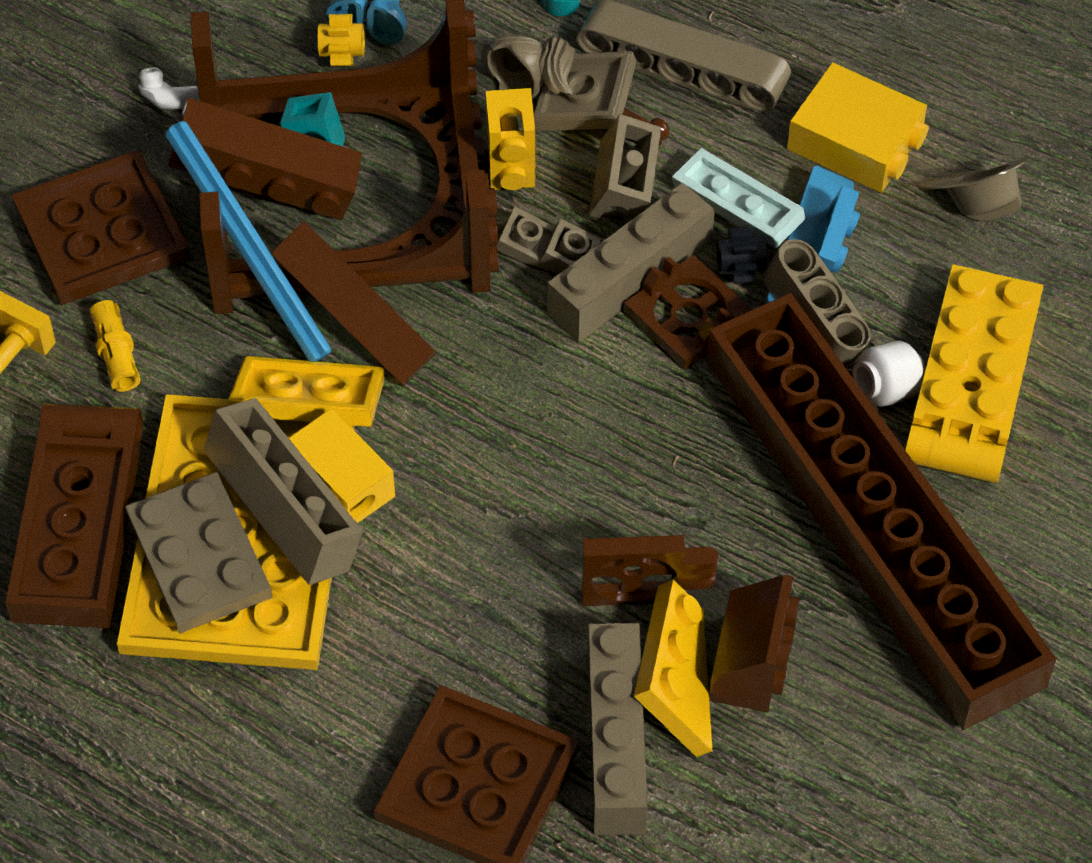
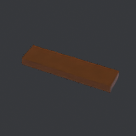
[271,221,436,386]

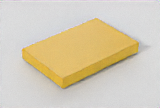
[228,356,384,427]

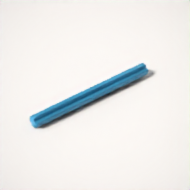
[165,121,331,362]

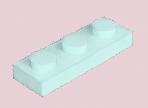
[672,148,805,249]

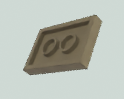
[125,472,272,634]

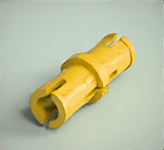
[89,300,141,392]

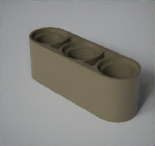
[763,239,871,370]

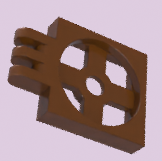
[581,535,718,606]

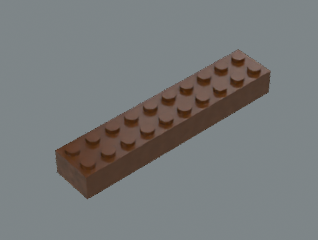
[706,293,1057,730]

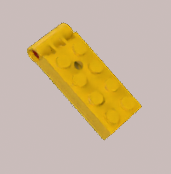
[905,264,1044,484]

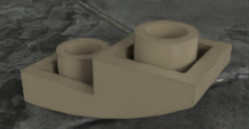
[496,206,601,273]

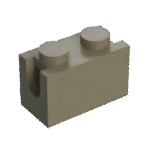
[589,114,661,226]

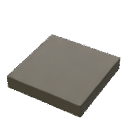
[534,51,637,131]

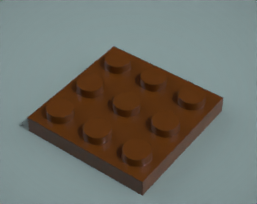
[11,149,190,306]
[374,685,580,863]

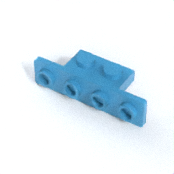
[764,166,860,304]

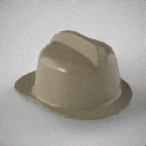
[919,159,1026,221]

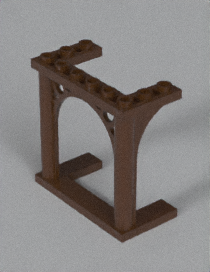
[190,0,499,314]

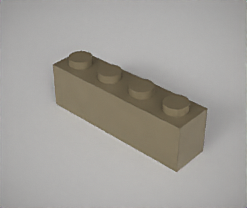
[547,182,715,343]
[204,398,363,585]
[588,623,648,835]

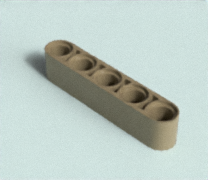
[576,0,791,112]

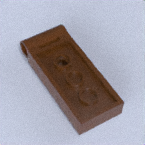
[5,403,143,628]

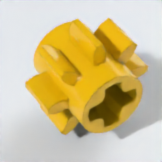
[318,14,365,66]

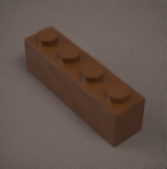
[168,97,362,220]

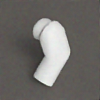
[138,67,199,110]

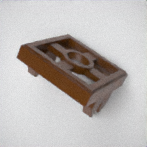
[624,255,752,370]

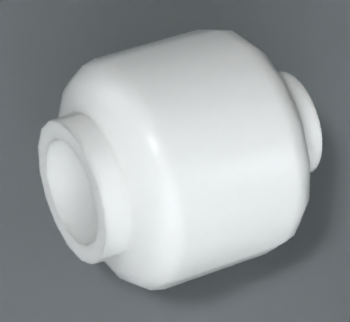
[853,340,925,407]

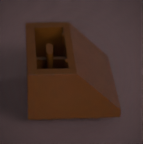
[709,575,800,713]

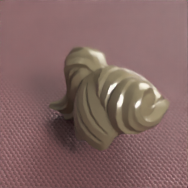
[481,34,575,99]

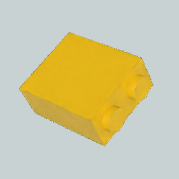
[787,62,929,193]

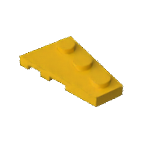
[634,579,713,757]

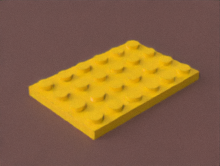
[117,394,355,670]

